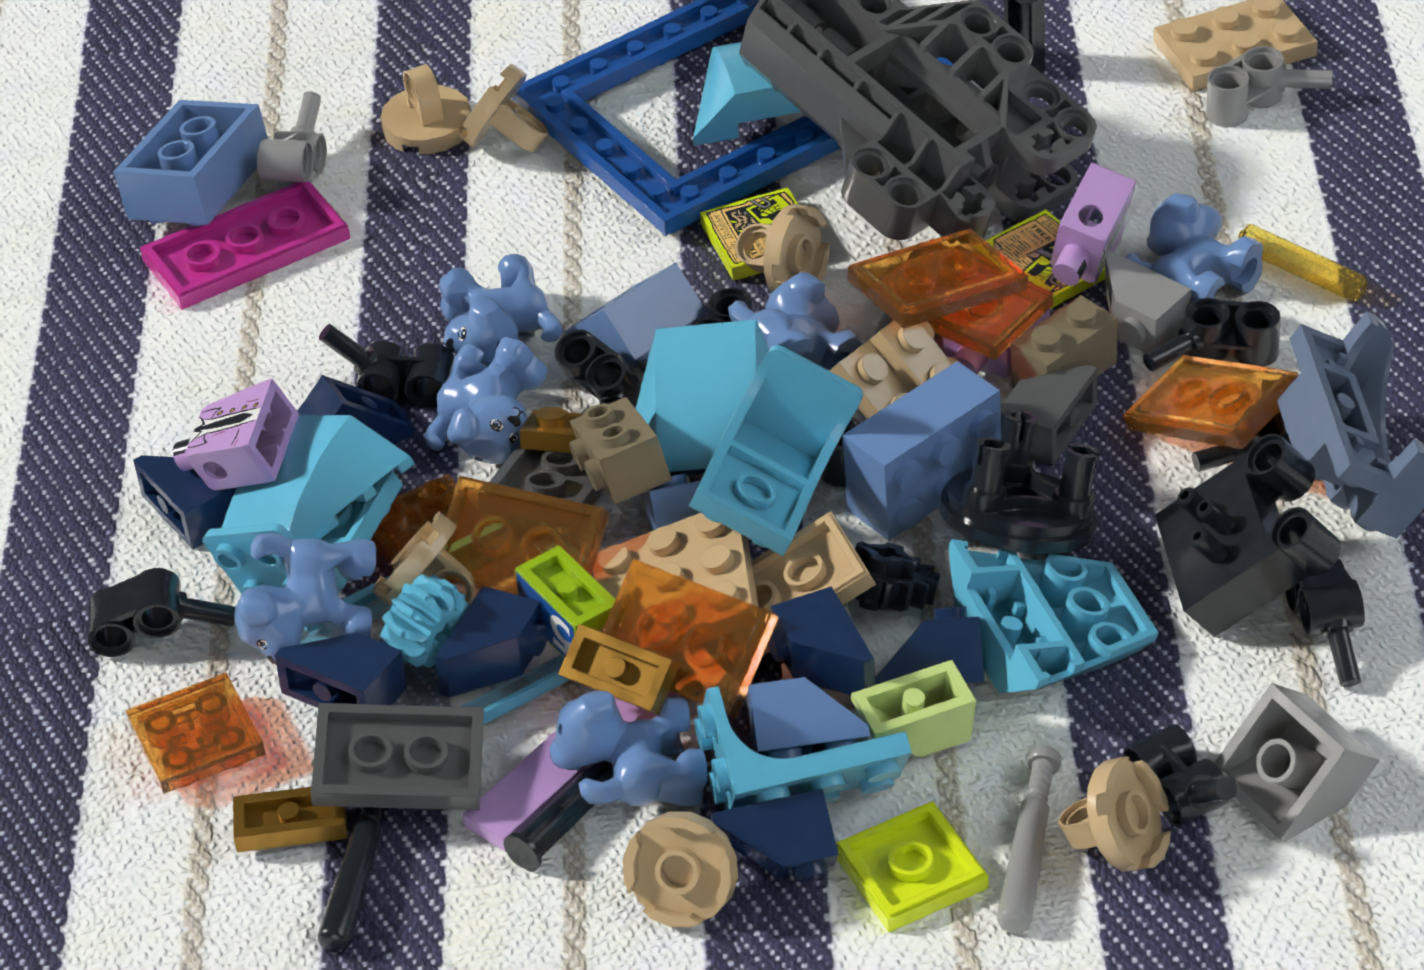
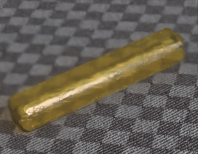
[1238,224,1368,302]

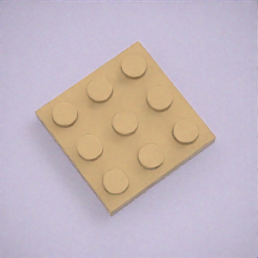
[591,513,761,658]

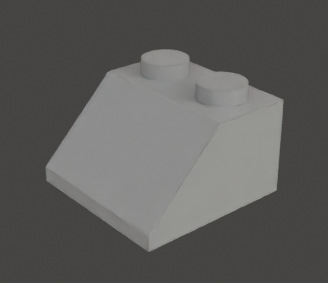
[1214,683,1380,841]

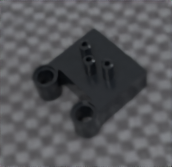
[1155,434,1341,637]

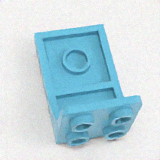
[688,345,863,556]
[203,470,403,594]
[694,686,912,810]

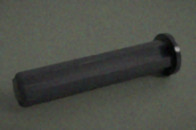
[503,761,614,872]

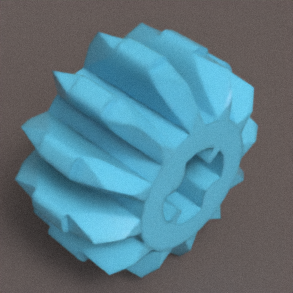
[380,574,469,668]

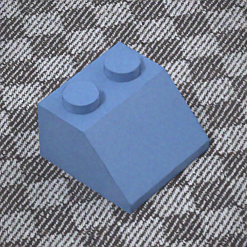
[564,262,707,369]

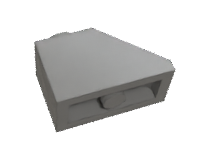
[1105,251,1191,353]

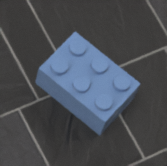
[113,100,268,226]
[842,361,1001,541]

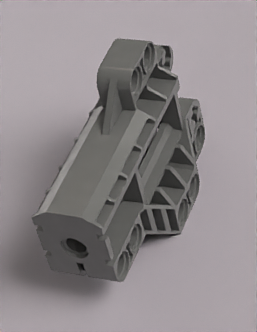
[739,0,1097,249]

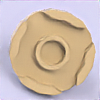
[457,63,549,152]
[380,64,471,155]
[735,204,830,292]
[372,511,475,605]
[1058,757,1171,872]
[622,812,738,927]

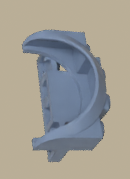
[1277,312,1424,539]

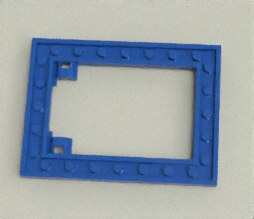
[513,0,953,236]

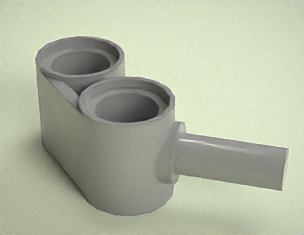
[1206,46,1333,127]
[257,91,327,182]

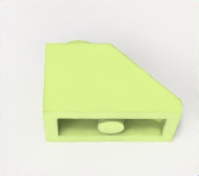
[851,660,976,757]

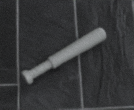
[997,745,1061,934]

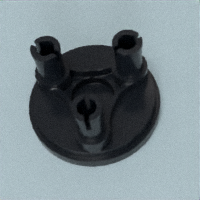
[939,409,1100,554]

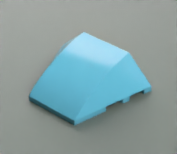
[693,42,801,146]
[636,319,769,476]
[222,415,415,539]
[948,539,1159,694]

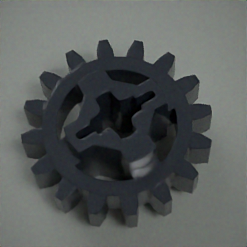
[854,541,941,612]

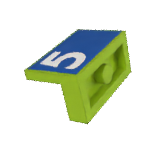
[515,545,621,658]

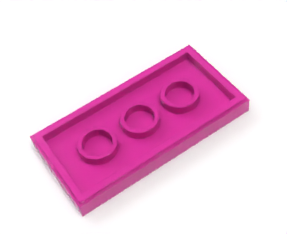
[140,181,350,310]

